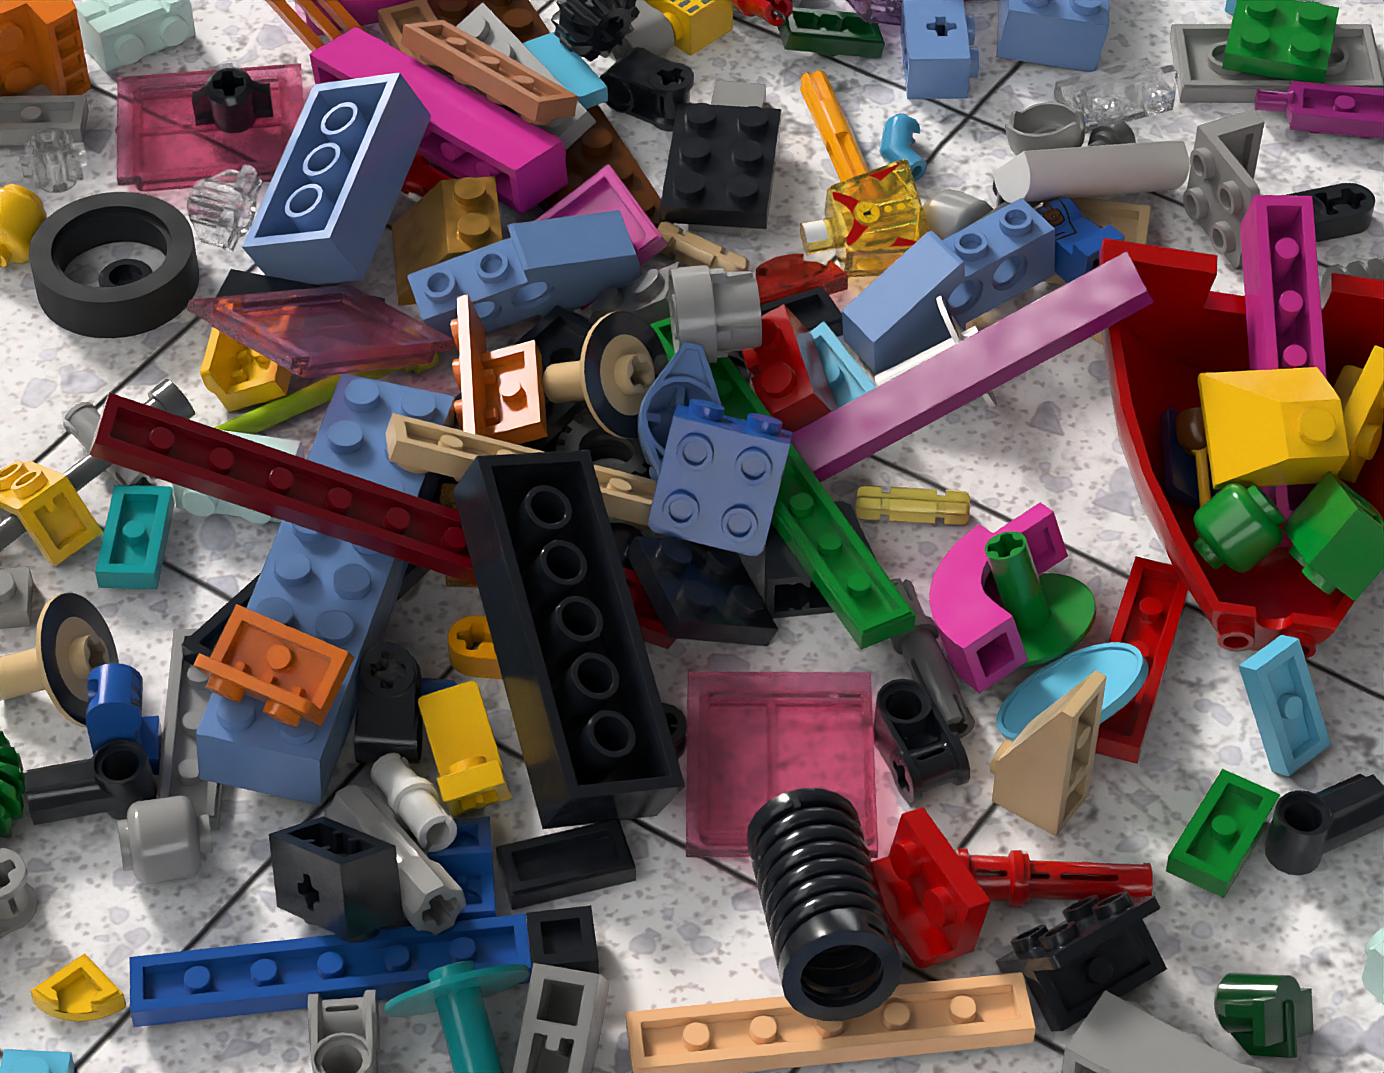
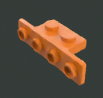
[451,294,548,445]

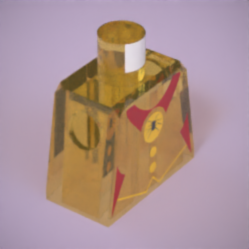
[800,159,930,278]

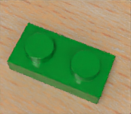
[1166,769,1280,898]

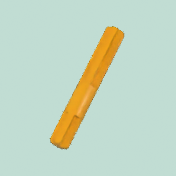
[800,70,883,219]

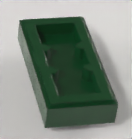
[777,7,885,58]

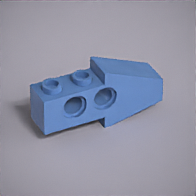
[842,198,1055,373]
[407,210,642,351]

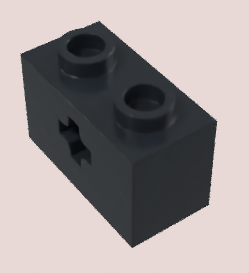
[269,816,404,942]

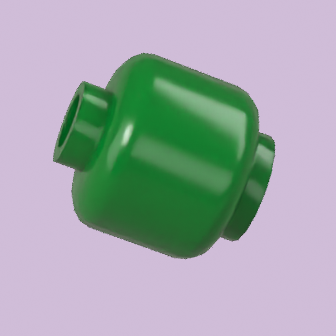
[1193,483,1286,573]

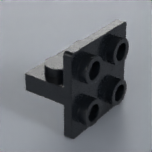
[996,891,1167,1032]

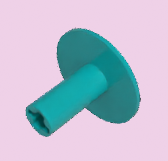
[384,961,529,1073]

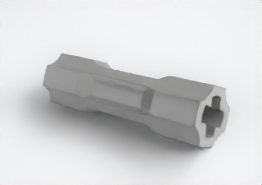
[324,783,466,935]

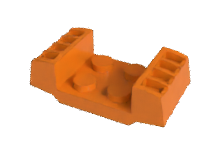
[0,0,91,96]

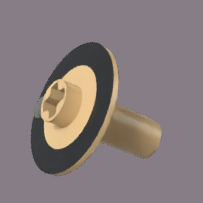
[542,311,669,439]
[0,593,119,727]

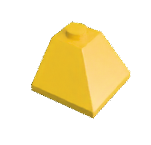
[1197,367,1350,489]

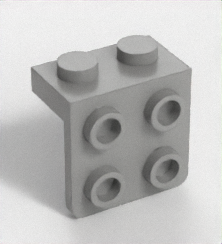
[1183,109,1265,268]

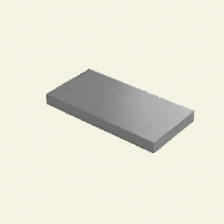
[1170,24,1384,103]

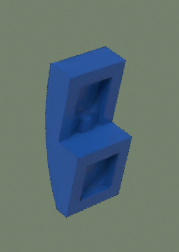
[427,816,496,921]

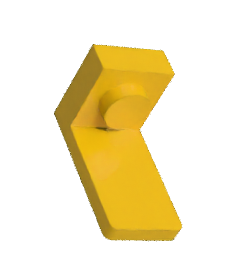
[0,461,103,566]
[418,680,513,817]

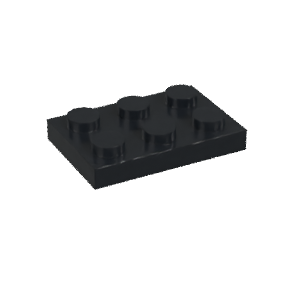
[660,103,781,229]

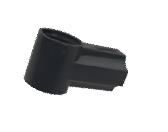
[24,739,157,825]
[1265,773,1384,875]

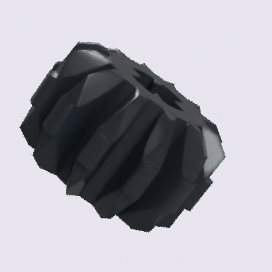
[551,0,640,62]

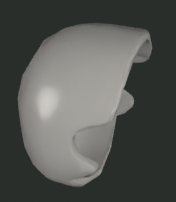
[1005,101,1086,156]

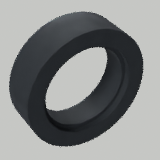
[29,192,199,338]

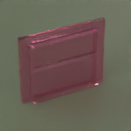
[115,63,304,192]
[188,285,454,378]
[686,672,878,858]

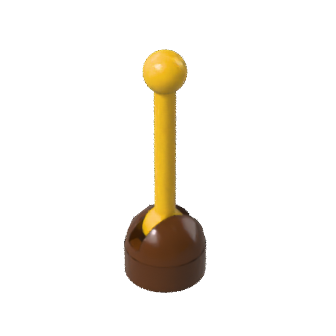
[1175,407,1211,537]

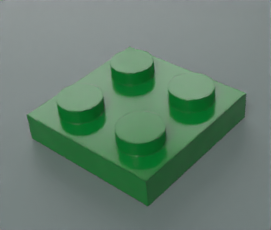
[1222,0,1339,84]

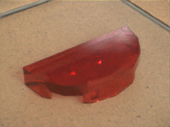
[755,253,848,305]

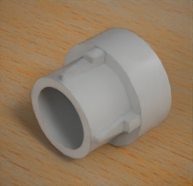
[668,265,762,363]

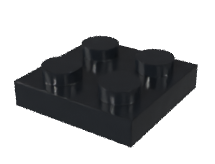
[626,536,778,646]

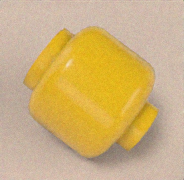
[0,184,48,267]

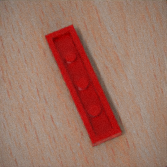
[1095,556,1189,764]

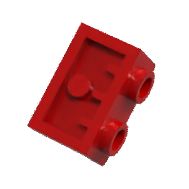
[872,807,991,968]

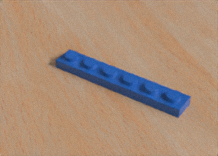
[129,914,532,1027]

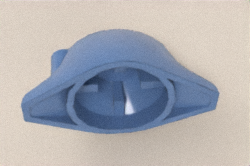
[638,342,722,480]

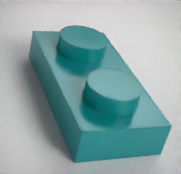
[95,485,175,589]

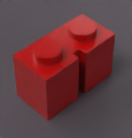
[742,304,838,433]

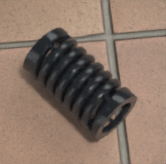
[746,788,902,1021]

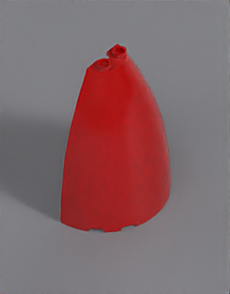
[1099,238,1384,659]

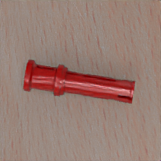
[955,848,1153,908]

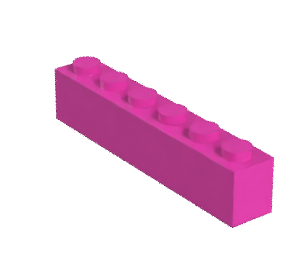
[309,27,568,214]
[1240,195,1327,547]

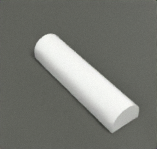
[992,140,1189,203]

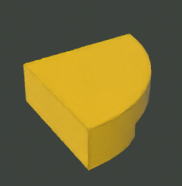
[30,953,127,1021]

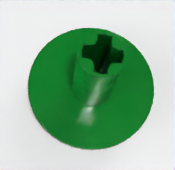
[985,531,1096,668]

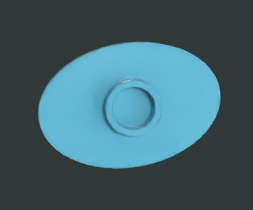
[996,642,1148,742]

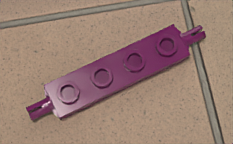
[1254,81,1384,139]

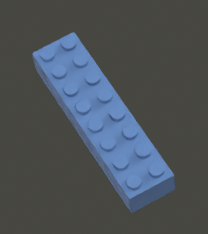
[196,373,455,806]

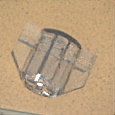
[187,164,263,252]

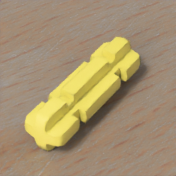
[856,485,970,526]

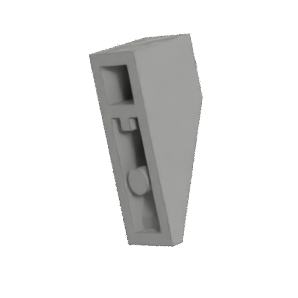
[513,963,610,1073]

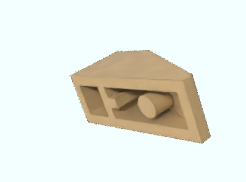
[990,670,1107,836]

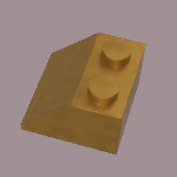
[392,176,503,306]

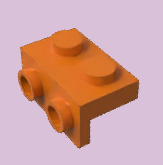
[194,604,354,728]

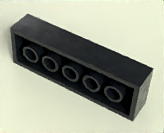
[453,450,685,829]

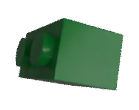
[1281,471,1384,601]

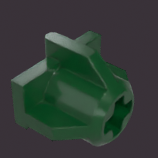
[1214,973,1314,1058]

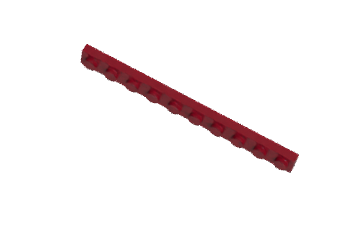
[89,392,676,649]

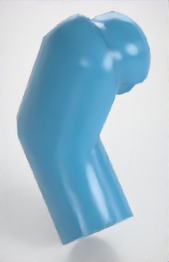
[879,113,927,182]

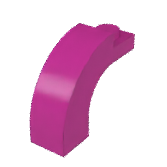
[929,502,1068,694]

